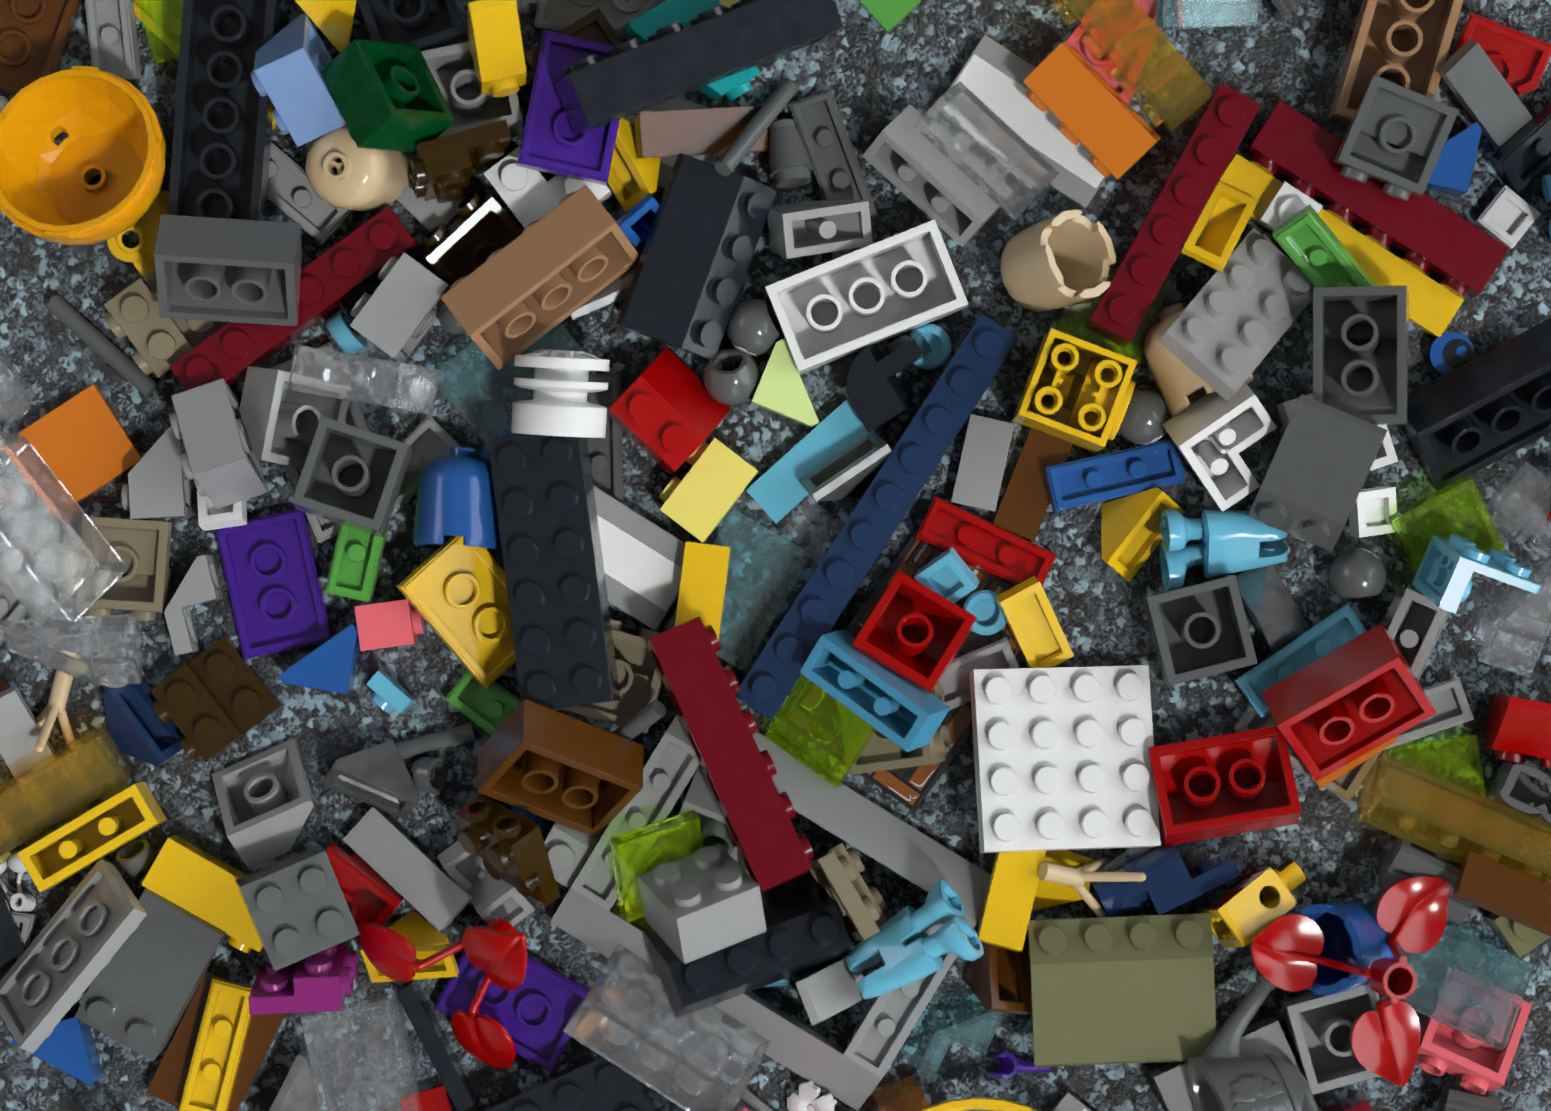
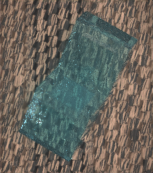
[915,1008,1004,1081]

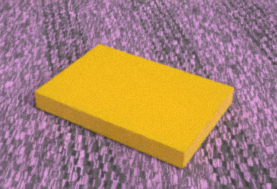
[396,536,516,689]

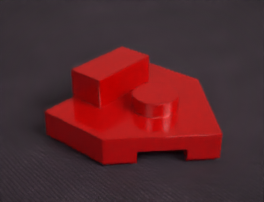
[1451,12,1551,96]
[326,843,404,937]

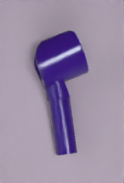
[985,1051,1051,1079]

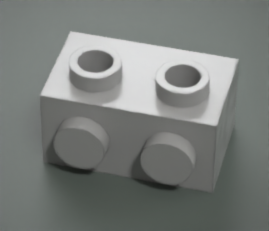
[1385,588,1450,682]

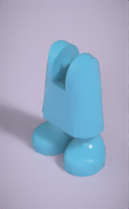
[1159,509,1288,591]
[845,880,984,999]

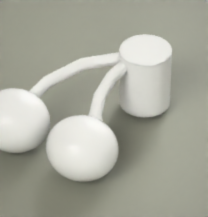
[0,851,36,912]

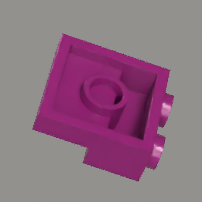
[248,944,358,1015]

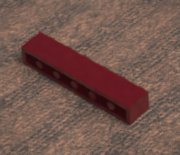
[1085,83,1261,348]
[1245,100,1509,298]
[169,206,421,391]
[647,616,815,893]

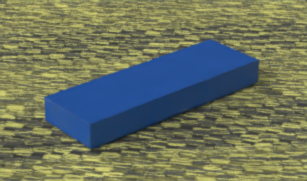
[1043,439,1186,512]

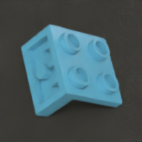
[1412,533,1541,613]

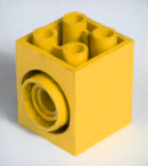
[1011,328,1137,453]

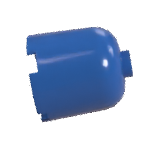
[412,447,501,552]
[1294,901,1393,996]

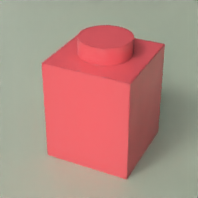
[354,599,425,651]

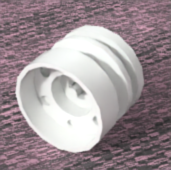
[511,349,610,438]

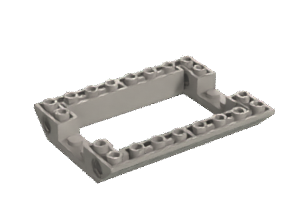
[550,714,991,1111]

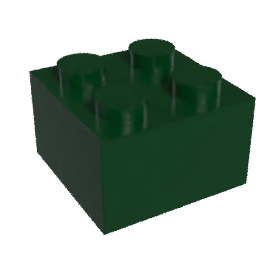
[321,39,455,152]

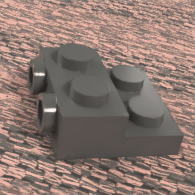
[1333,75,1459,201]

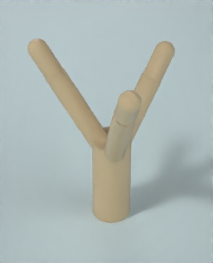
[35,668,79,758]
[1038,857,1146,918]

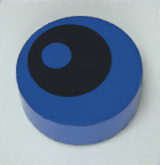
[1427,332,1475,376]

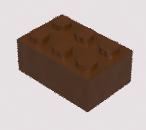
[477,699,643,837]

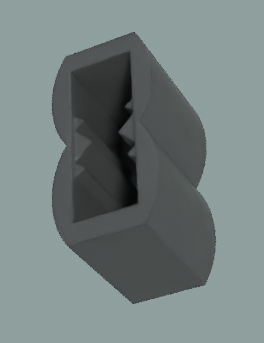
[1490,762,1551,826]

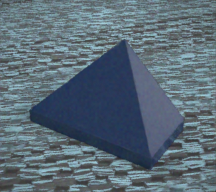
[103,671,184,766]

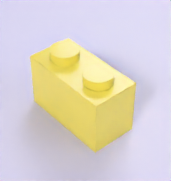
[659,438,758,543]

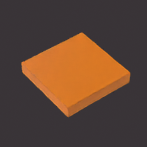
[18,384,143,509]

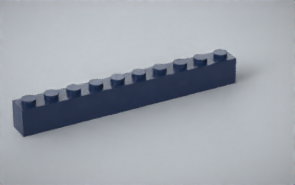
[734,313,1019,720]

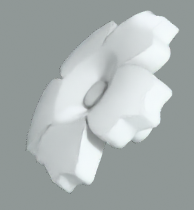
[787,1080,837,1111]

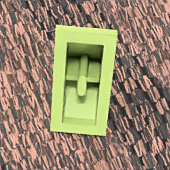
[752,339,819,428]

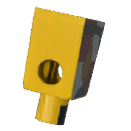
[1196,858,1306,947]

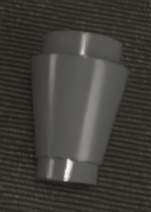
[768,119,814,189]

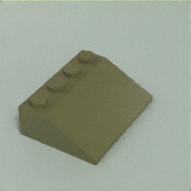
[1026,913,1216,1067]

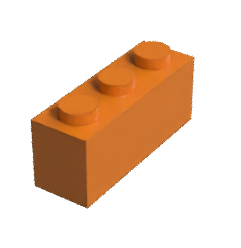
[1023,41,1161,180]

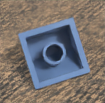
[251,13,347,147]

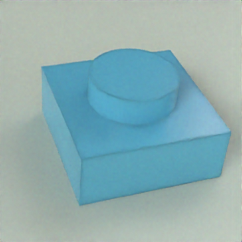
[914,547,980,603]
[366,670,416,714]

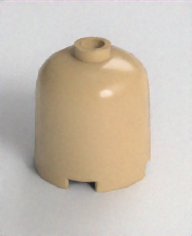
[305,125,412,212]
[1000,209,1116,312]
[1143,303,1254,417]

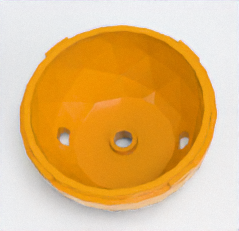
[0,66,166,246]

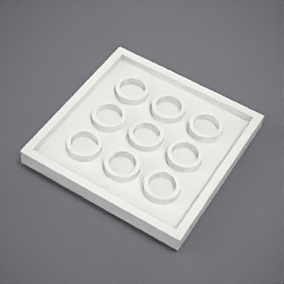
[969,665,1161,853]

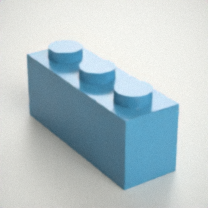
[800,629,950,752]

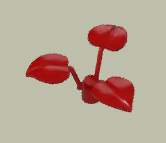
[1250,876,1451,1087]
[355,917,527,1069]

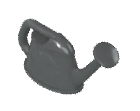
[1187,973,1319,1111]

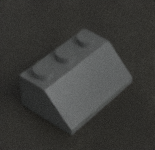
[154,214,302,327]

